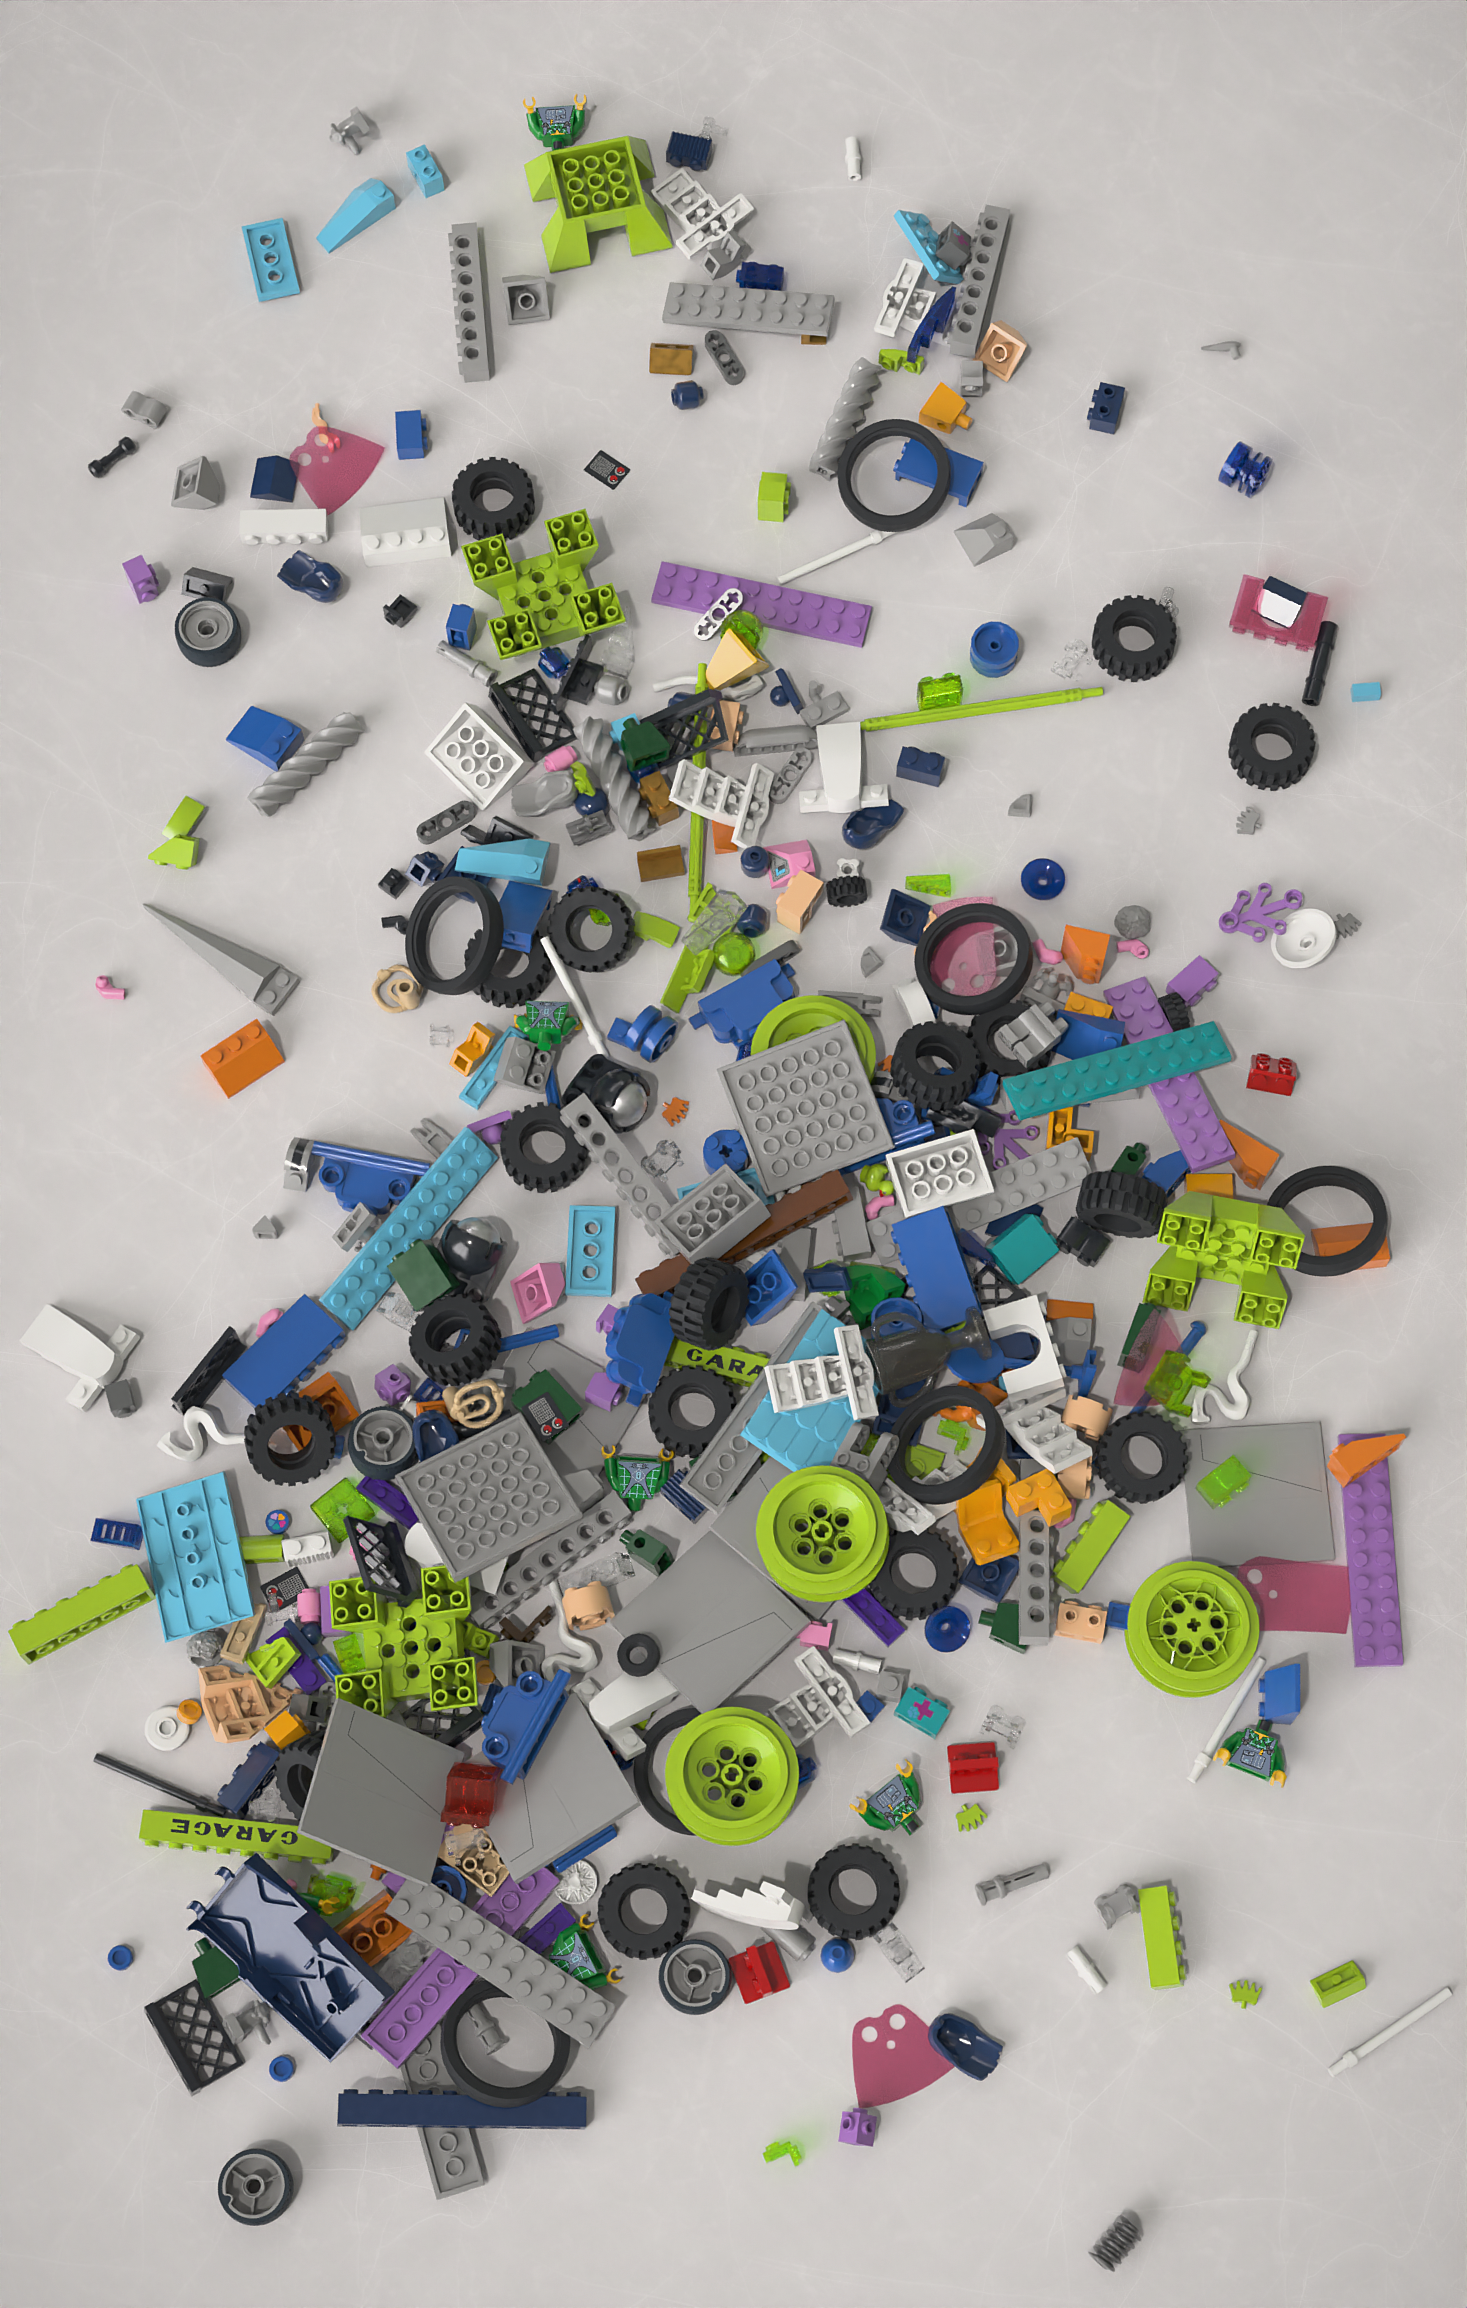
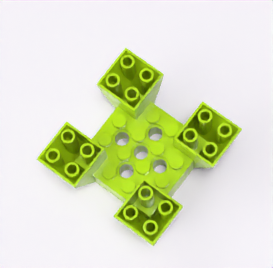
[524,136,673,273]
[461,509,626,660]
[1142,1191,1305,1329]
[329,1565,479,1718]

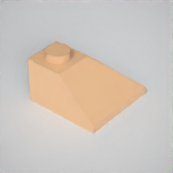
[973,320,1027,382]

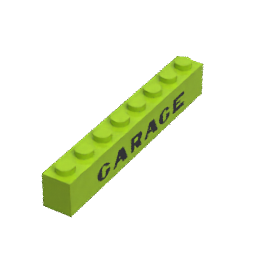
[664,1335,770,1387]
[139,1809,334,1865]

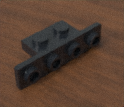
[551,635,604,716]
[460,816,534,845]
[926,1100,1002,1138]

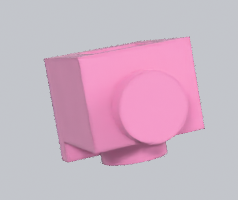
[796,1621,833,1651]

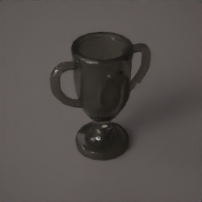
[864,1306,992,1408]

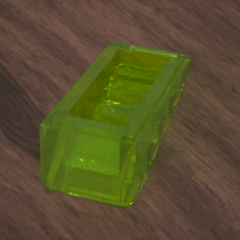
[905,874,951,898]

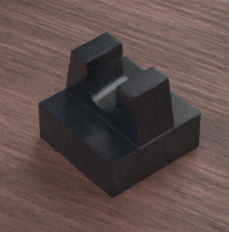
[378,868,410,900]

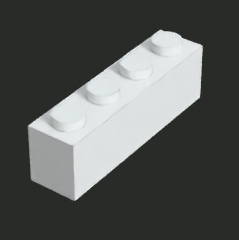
[239,509,328,545]

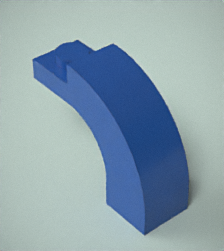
[934,1067,999,1107]

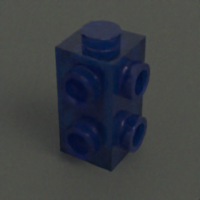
[736,262,784,291]

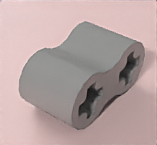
[121,391,167,428]

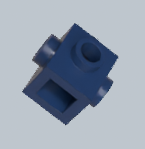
[405,851,445,887]

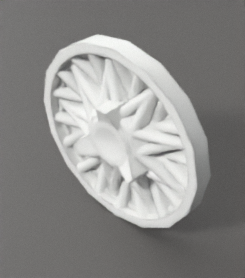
[145,1706,190,1751]
[554,1860,597,1905]

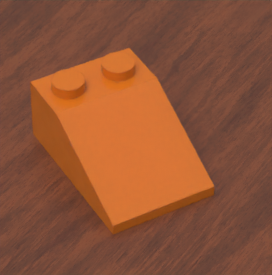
[1219,1119,1280,1190]
[1327,1433,1406,1488]

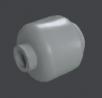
[594,675,628,705]

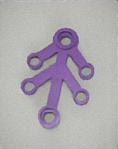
[1219,883,1303,943]
[978,1107,1038,1170]

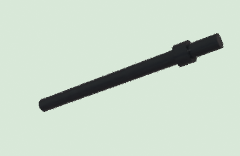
[93,1753,227,1818]

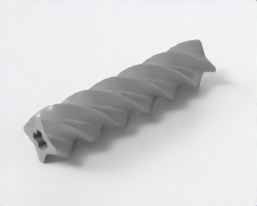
[809,357,882,481]
[247,712,365,817]
[573,716,657,841]

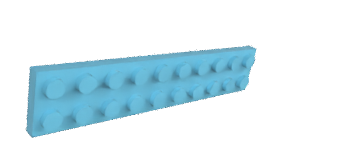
[319,1127,498,1331]

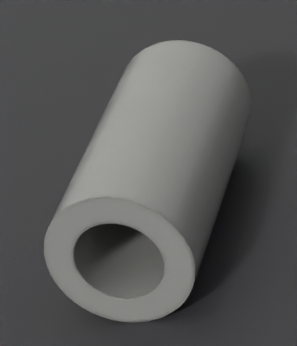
[760,1927,813,1961]

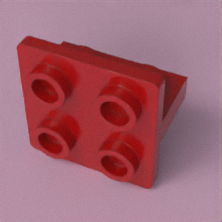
[1246,1053,1297,1096]
[947,1742,999,1794]
[728,1941,790,2004]

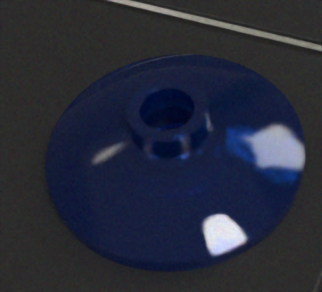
[1021,858,1065,900]
[924,1606,970,1653]

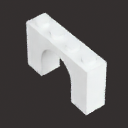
[983,1295,1067,1402]

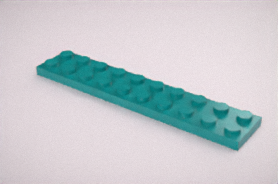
[1002,1021,1232,1121]

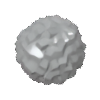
[1114,905,1149,939]
[186,1631,223,1667]

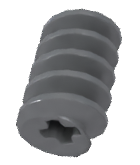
[1088,2215,1142,2272]

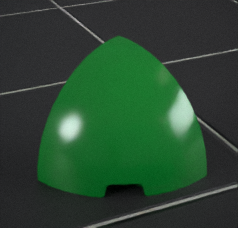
[844,1265,905,1330]

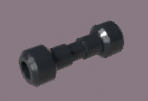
[88,436,136,478]

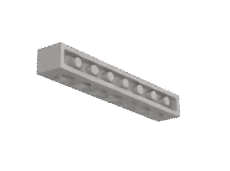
[947,205,1011,358]
[448,222,490,383]
[560,1093,679,1257]
[1019,1459,1054,1646]
[469,1491,632,1629]

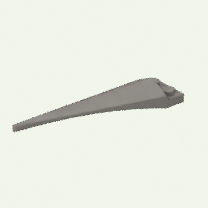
[143,904,300,1016]

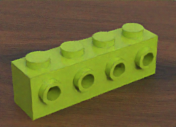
[1050,1500,1131,1594]
[1138,1885,1187,1990]

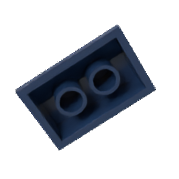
[217,1741,279,1820]

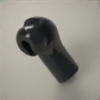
[381,915,408,935]

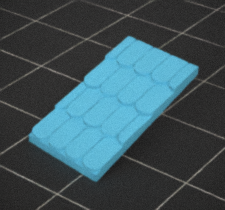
[740,1309,898,1472]
[136,1471,255,1643]

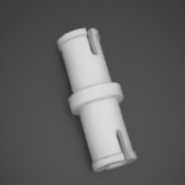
[845,137,862,181]
[832,1648,882,1675]
[1065,1945,1107,1995]

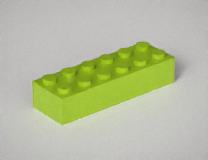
[8,1564,156,1665]

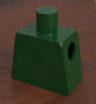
[620,718,670,772]
[1111,1142,1147,1177]
[619,1529,675,1577]
[978,1602,1035,1654]
[192,1937,241,2000]

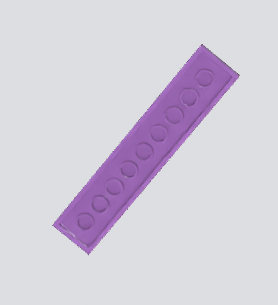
[651,561,872,648]
[1103,976,1235,1174]
[1337,1433,1403,1667]
[361,1867,560,2069]

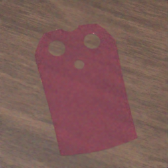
[930,897,996,996]
[1237,1556,1351,1634]

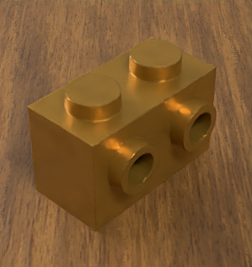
[638,771,679,826]

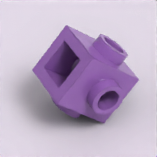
[374,1364,411,1406]
[838,2108,877,2147]

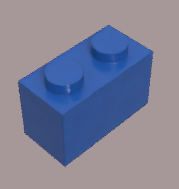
[395,410,428,460]
[446,604,477,651]

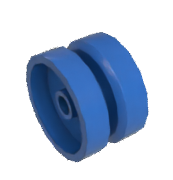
[970,621,1019,678]
[624,1005,679,1063]
[871,1298,922,1357]

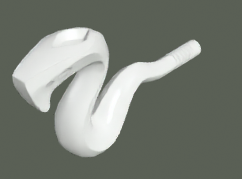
[653,674,763,701]
[1191,1330,1258,1425]
[157,1406,277,1462]
[541,1582,598,1694]

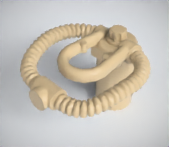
[371,964,424,1013]
[442,1379,505,1429]

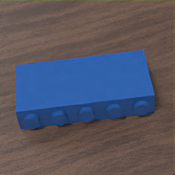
[891,1206,984,1335]
[222,1294,346,1408]

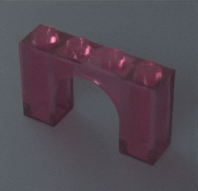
[1229,574,1328,652]

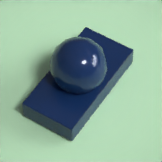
[770,668,804,715]
[803,1262,853,1293]
[284,1618,323,1664]

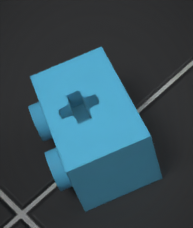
[406,144,444,198]

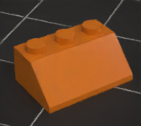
[1060,924,1110,984]
[200,1018,285,1099]
[1311,1223,1390,1270]
[282,1372,359,1451]
[333,1889,415,1967]

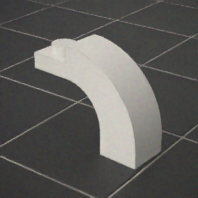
[892,978,937,1029]

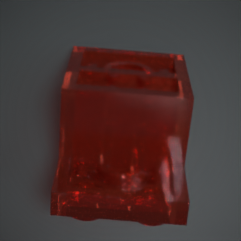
[440,1762,502,1829]

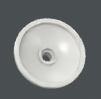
[1271,909,1336,968]

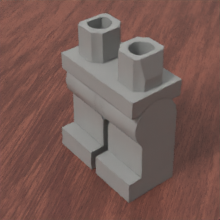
[998,1001,1068,1069]

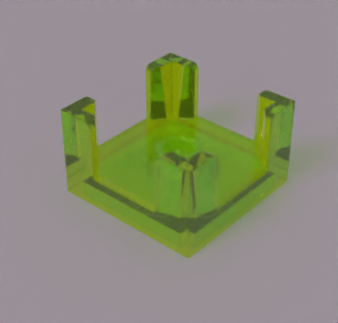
[1144,1350,1211,1418]

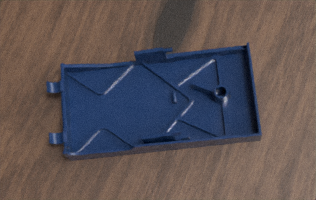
[186,1853,395,2063]

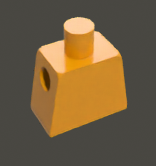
[919,382,973,434]

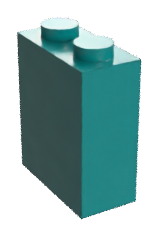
[984,1214,1059,1285]

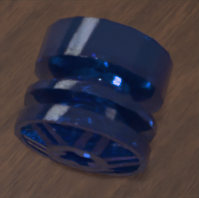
[1218,441,1273,499]

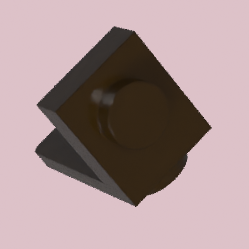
[499,1605,553,1643]

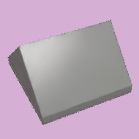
[974,926,1018,977]

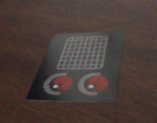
[584,450,630,490]
[521,1392,569,1442]
[260,1567,309,1613]

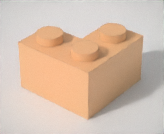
[776,870,824,934]

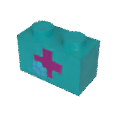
[894,1687,950,1739]

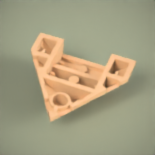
[198,1665,303,1743]

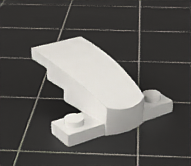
[649,168,754,259]
[874,258,970,347]
[799,722,889,813]
[669,759,774,849]
[20,1304,140,1412]
[765,1325,879,1420]
[976,1387,1092,1474]
[876,1461,968,1535]
[405,1521,509,1595]
[764,1646,870,1751]
[569,1660,681,1761]
[691,1881,813,1930]

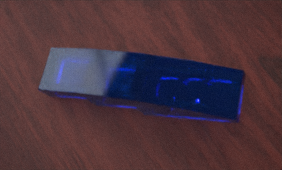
[907,286,956,363]

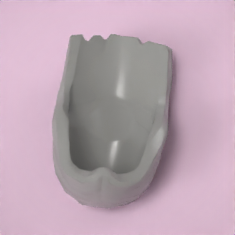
[511,770,578,816]

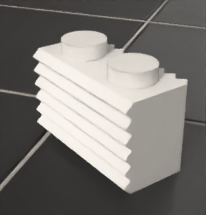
[281,1530,334,1568]

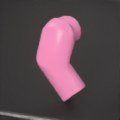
[255,1309,284,1338]

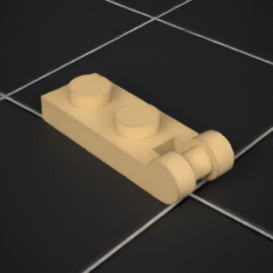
[220,1603,267,1665]

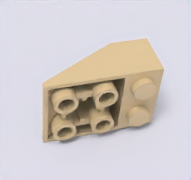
[437,1814,510,1898]

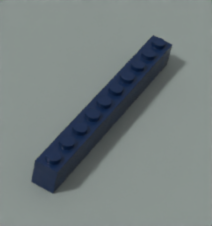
[337,2089,587,2130]

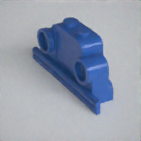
[688,959,795,1044]
[838,1098,936,1176]
[311,1141,430,1217]
[605,1291,675,1407]
[481,1669,572,1785]

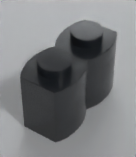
[1056,1216,1110,1267]

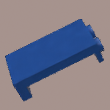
[893,438,984,507]
[499,880,552,953]

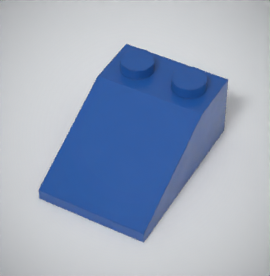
[226,706,305,772]
[1052,1009,1125,1060]
[1142,1150,1191,1198]
[744,1249,799,1326]
[1258,1664,1300,1725]

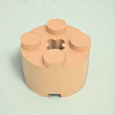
[1061,1395,1113,1442]
[1057,1456,1092,1499]
[562,1581,615,1631]

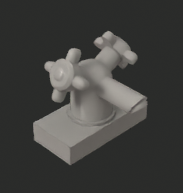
[329,106,370,155]
[1020,967,1073,1019]
[332,1202,384,1252]
[463,1368,514,1414]
[222,2000,272,2045]

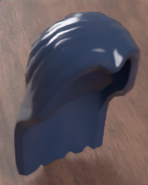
[277,550,343,603]
[842,799,904,849]
[412,1409,460,1463]
[928,2013,1003,2081]

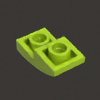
[879,349,924,375]
[570,761,596,796]
[162,795,205,839]
[632,911,680,948]
[462,1621,500,1659]

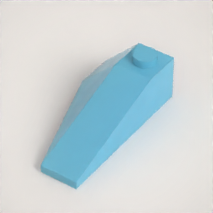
[316,178,396,254]
[455,839,551,886]

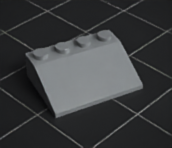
[655,1163,771,1264]

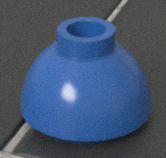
[820,1938,854,1973]

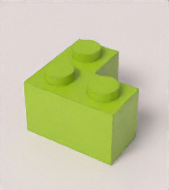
[758,472,791,522]

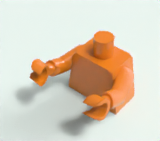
[932,1369,1008,1432]

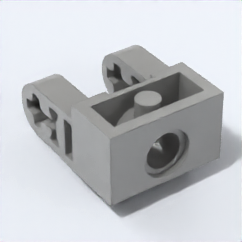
[829,1422,899,1493]

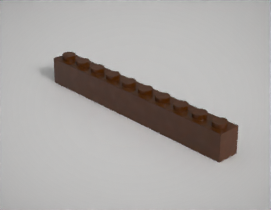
[635,1169,853,1298]

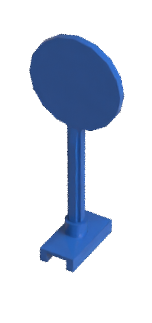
[944,1333,1097,1398]

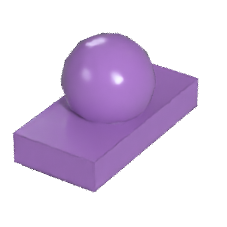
[467,1110,512,1145]

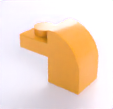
[449,1022,495,1077]

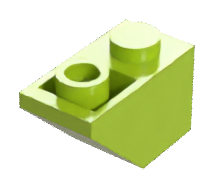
[148,834,200,870]

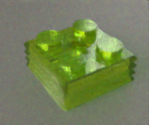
[916,673,963,711]
[310,1477,375,1543]

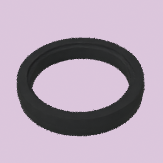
[837,419,951,532]
[405,876,504,995]
[914,903,1033,1015]
[1267,1166,1388,1277]
[887,1386,1005,1505]
[633,1708,760,1836]
[440,1980,571,2108]

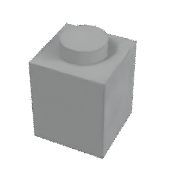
[876,1671,904,1703]

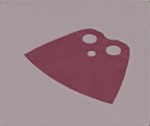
[289,426,385,515]
[1113,1308,1185,1407]
[852,2004,955,2108]

